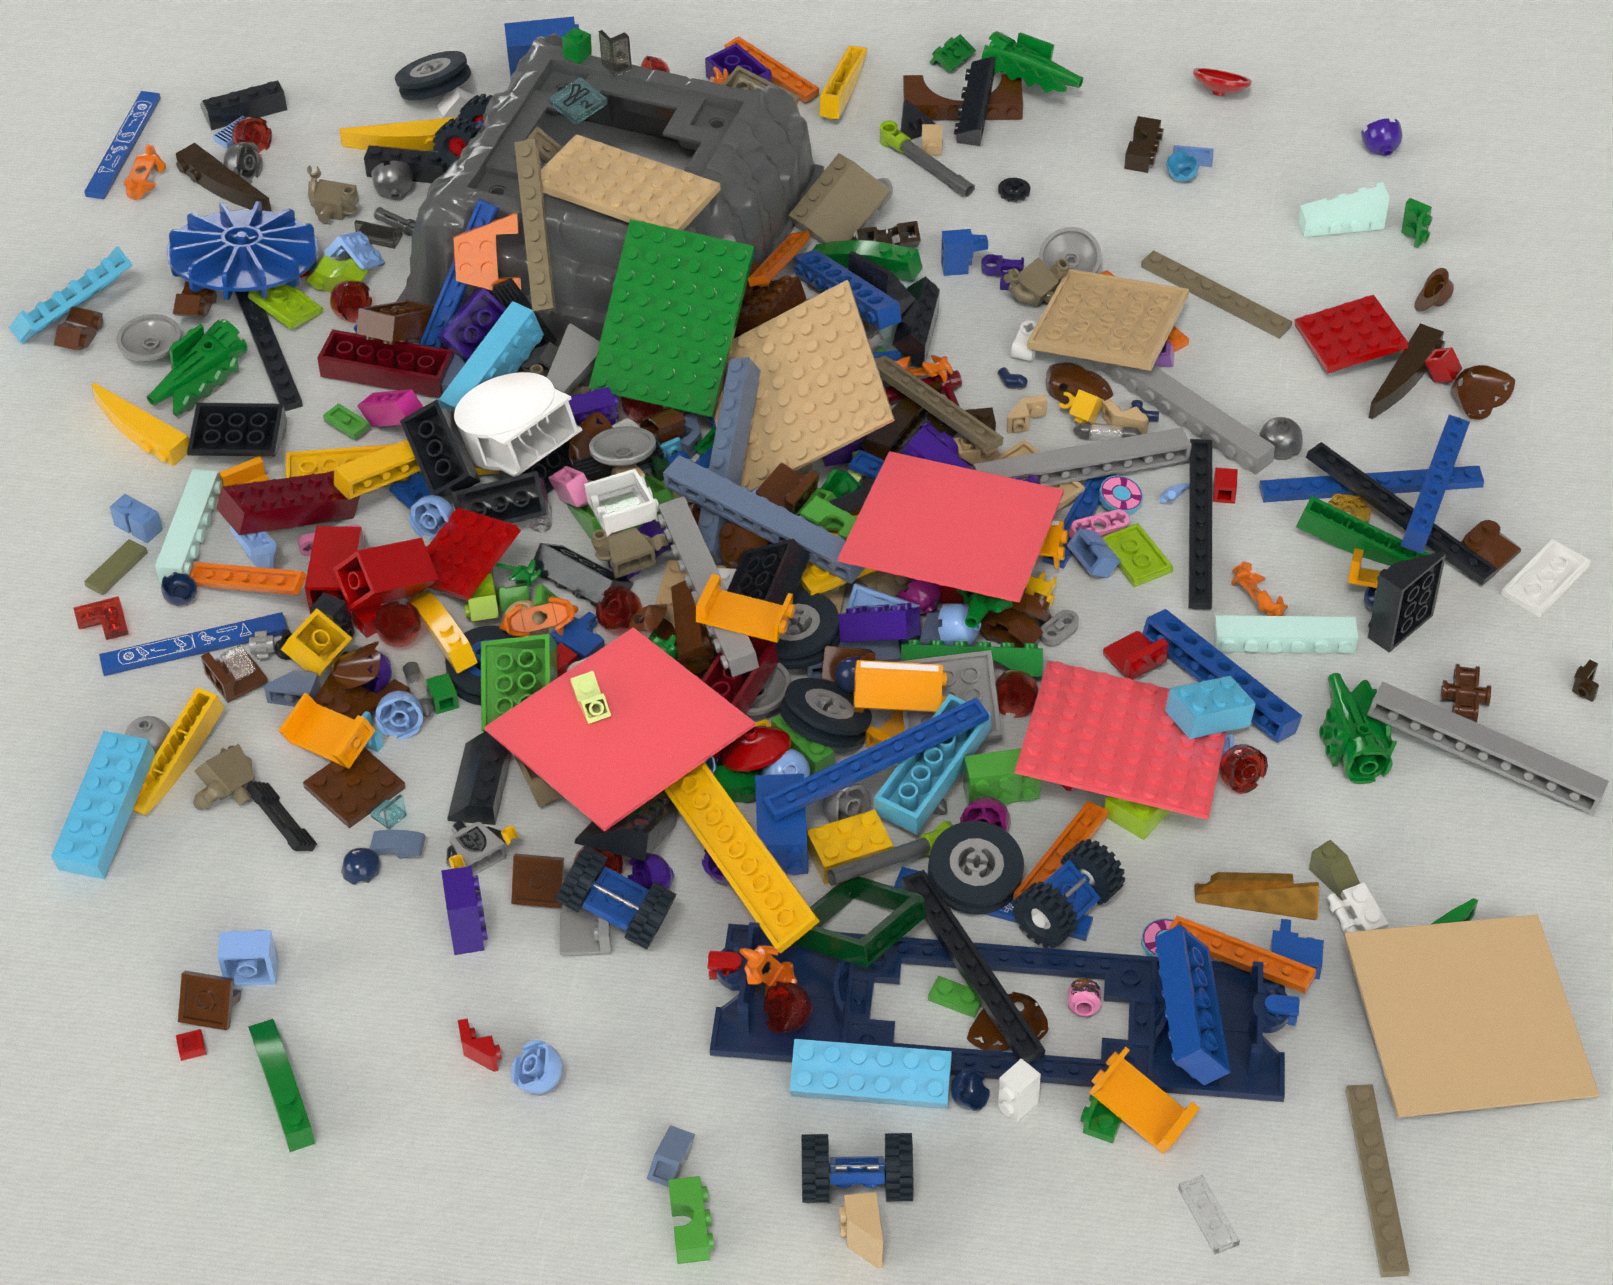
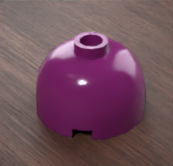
[895,579,942,616]
[960,796,1011,832]

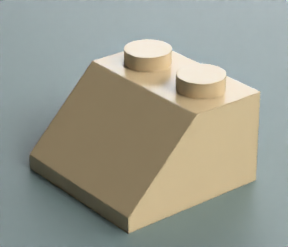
[839,1192,883,1268]

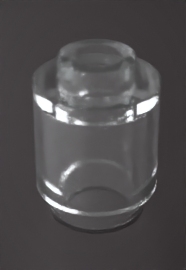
[530,502,552,533]

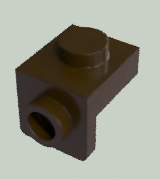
[1572,660,1599,702]

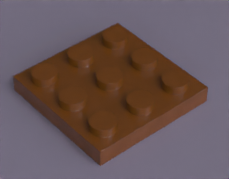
[303,747,406,829]

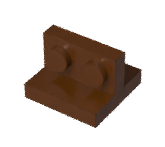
[511,853,568,908]
[178,970,241,1030]

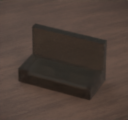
[599,30,632,77]
[354,220,403,249]

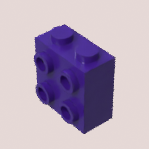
[568,387,619,426]

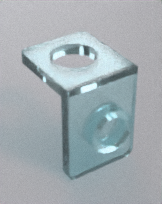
[370,795,407,830]

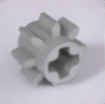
[249,630,275,659]

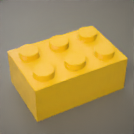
[807,809,894,885]

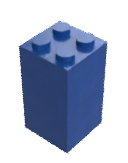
[504,16,579,78]
[755,774,808,875]

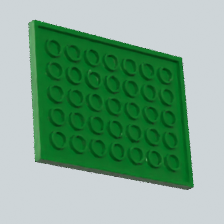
[589,219,756,418]

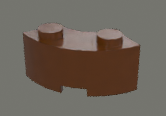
[173,281,217,318]
[54,307,103,350]
[640,408,686,444]
[980,608,1044,647]

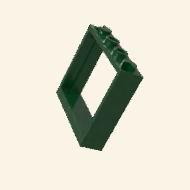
[793,876,926,968]

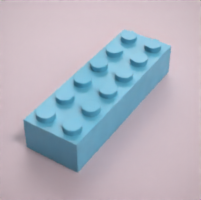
[439,301,544,412]
[874,694,991,835]
[51,731,155,879]
[790,1039,952,1109]

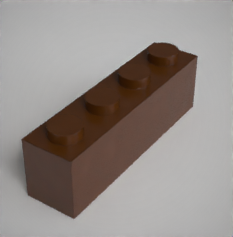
[671,580,714,660]

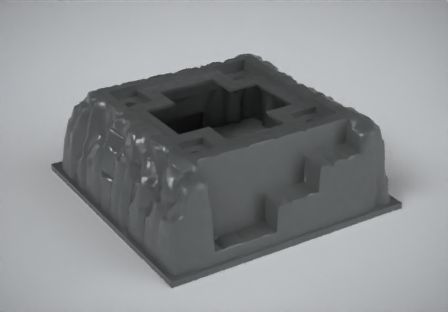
[396,33,824,347]

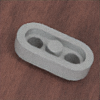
[1040,610,1079,646]

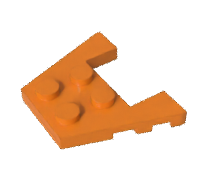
[453,213,521,290]

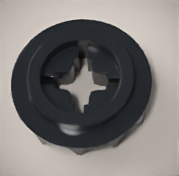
[998,177,1031,203]

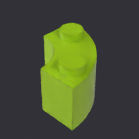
[305,255,368,293]
[464,573,499,622]

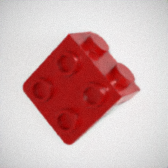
[1103,631,1169,680]

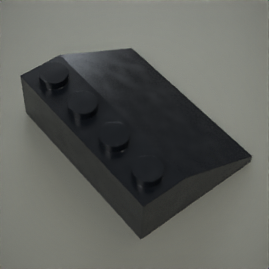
[187,403,287,457]
[727,538,810,605]
[1367,551,1446,653]
[575,793,678,861]

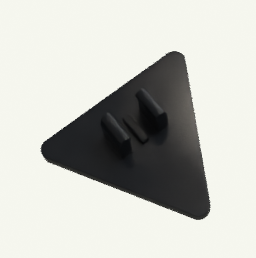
[900,100,935,139]

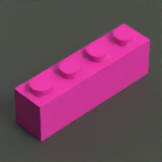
[357,389,423,427]

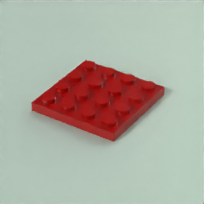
[1294,294,1408,374]
[427,507,521,601]

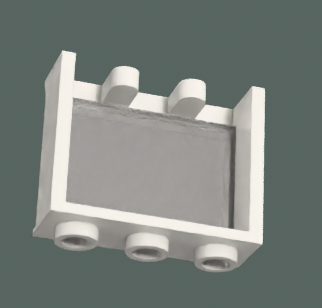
[584,469,660,537]

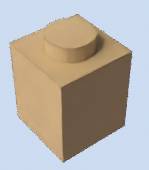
[922,124,942,155]

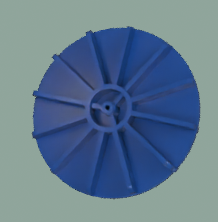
[167,201,319,300]

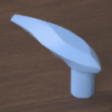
[1159,483,1189,503]

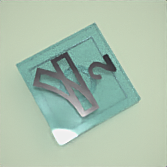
[549,77,608,125]

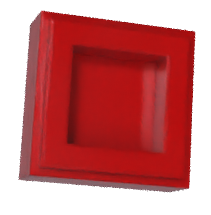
[176,1029,207,1061]

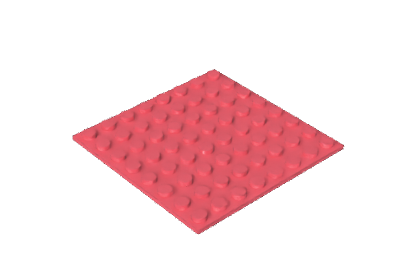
[838,451,1064,603]
[484,627,756,832]
[1015,660,1227,820]

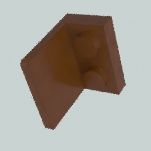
[755,463,819,514]
[821,645,876,684]
[201,651,268,703]

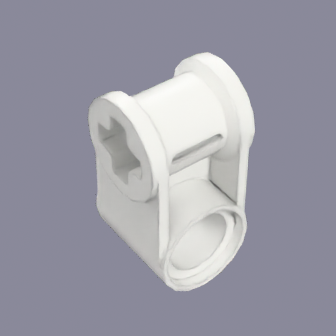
[1011,321,1037,362]

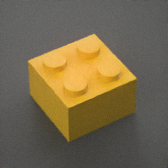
[281,608,352,677]

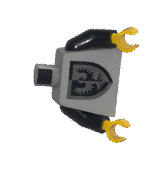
[446,821,519,876]

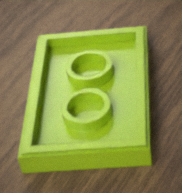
[248,284,323,330]
[1102,523,1173,588]

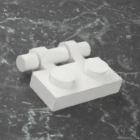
[1327,882,1389,932]

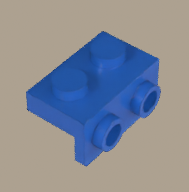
[389,472,431,510]

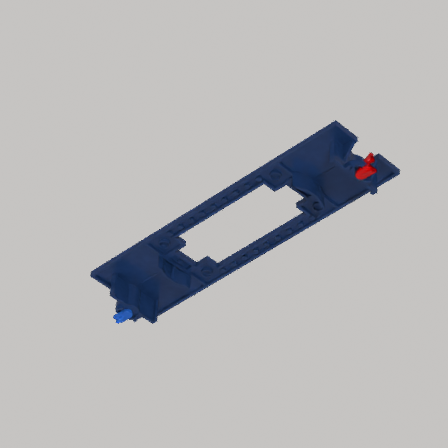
[707,922,1300,1102]

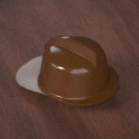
[1414,268,1454,311]

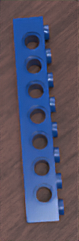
[794,249,902,330]
[1400,414,1470,554]
[1142,609,1302,743]

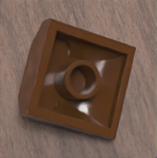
[1461,520,1521,573]
[719,522,769,569]
[1011,588,1052,622]

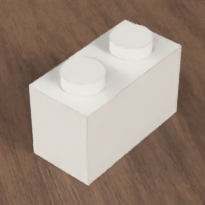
[998,1059,1041,1122]

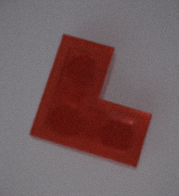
[73,596,129,640]

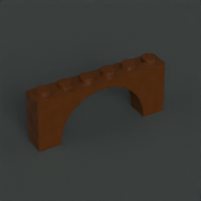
[903,74,1023,121]

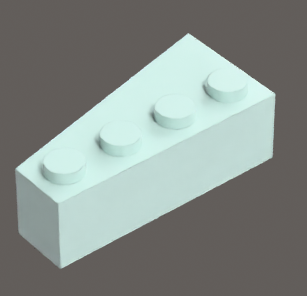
[1298,182,1389,237]

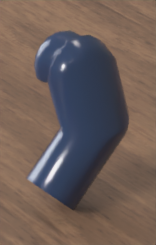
[998,367,1028,388]
[1130,400,1159,422]

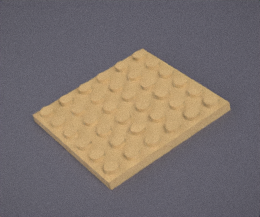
[1027,269,1189,371]

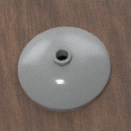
[1039,227,1102,280]
[117,314,182,362]
[589,426,656,467]
[745,662,791,715]

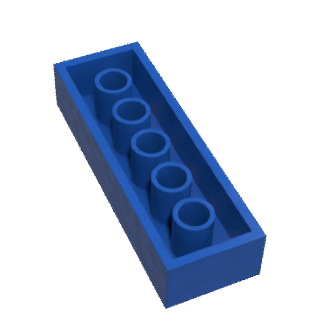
[1155,924,1231,1085]

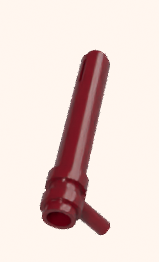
[884,369,962,406]

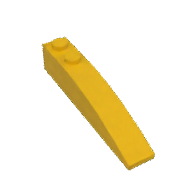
[819,45,868,120]
[339,117,457,151]
[91,383,189,466]
[408,590,478,674]
[132,687,225,816]

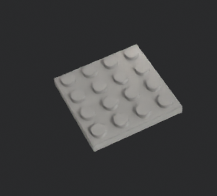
[898,650,1002,741]

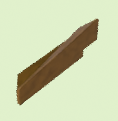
[1194,872,1319,920]

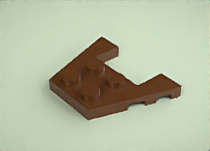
[314,651,411,720]

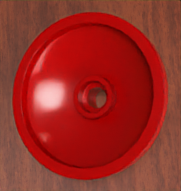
[1193,68,1252,96]
[721,726,791,772]

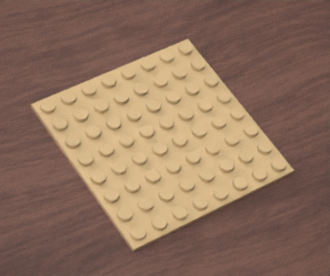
[714,280,895,492]
[1343,914,1599,1118]

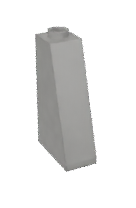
[547,323,600,395]

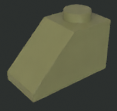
[1309,840,1360,900]

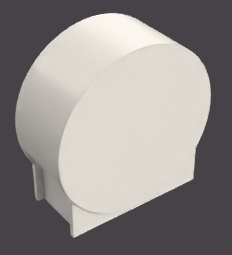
[454,372,582,477]

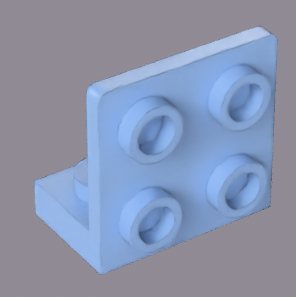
[324,231,385,270]
[230,526,277,569]

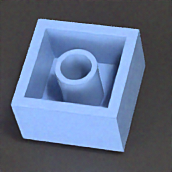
[217,929,278,986]

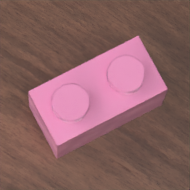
[548,466,589,507]

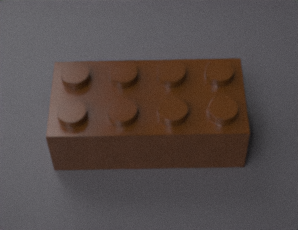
[736,275,807,336]
[357,300,435,345]

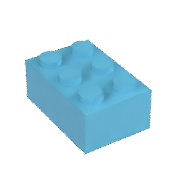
[1165,676,1256,739]

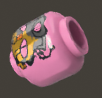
[1068,978,1101,1016]

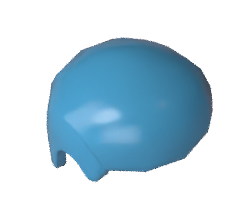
[1166,150,1199,182]

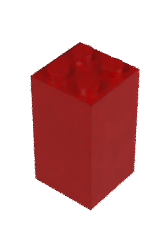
[304,526,366,618]
[333,538,439,610]

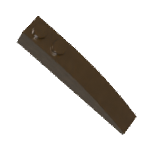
[175,142,272,212]
[1368,323,1445,419]
[862,380,943,460]

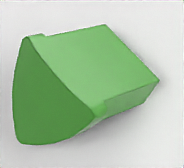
[496,585,529,614]

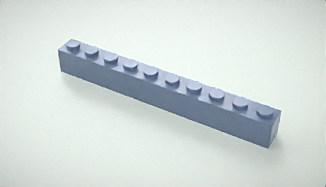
[698,357,761,565]
[663,455,865,584]

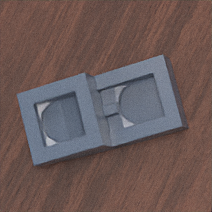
[369,830,426,859]

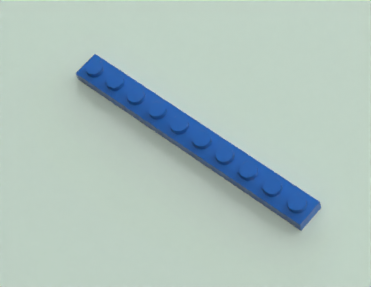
[1259,465,1484,503]
[763,697,989,821]

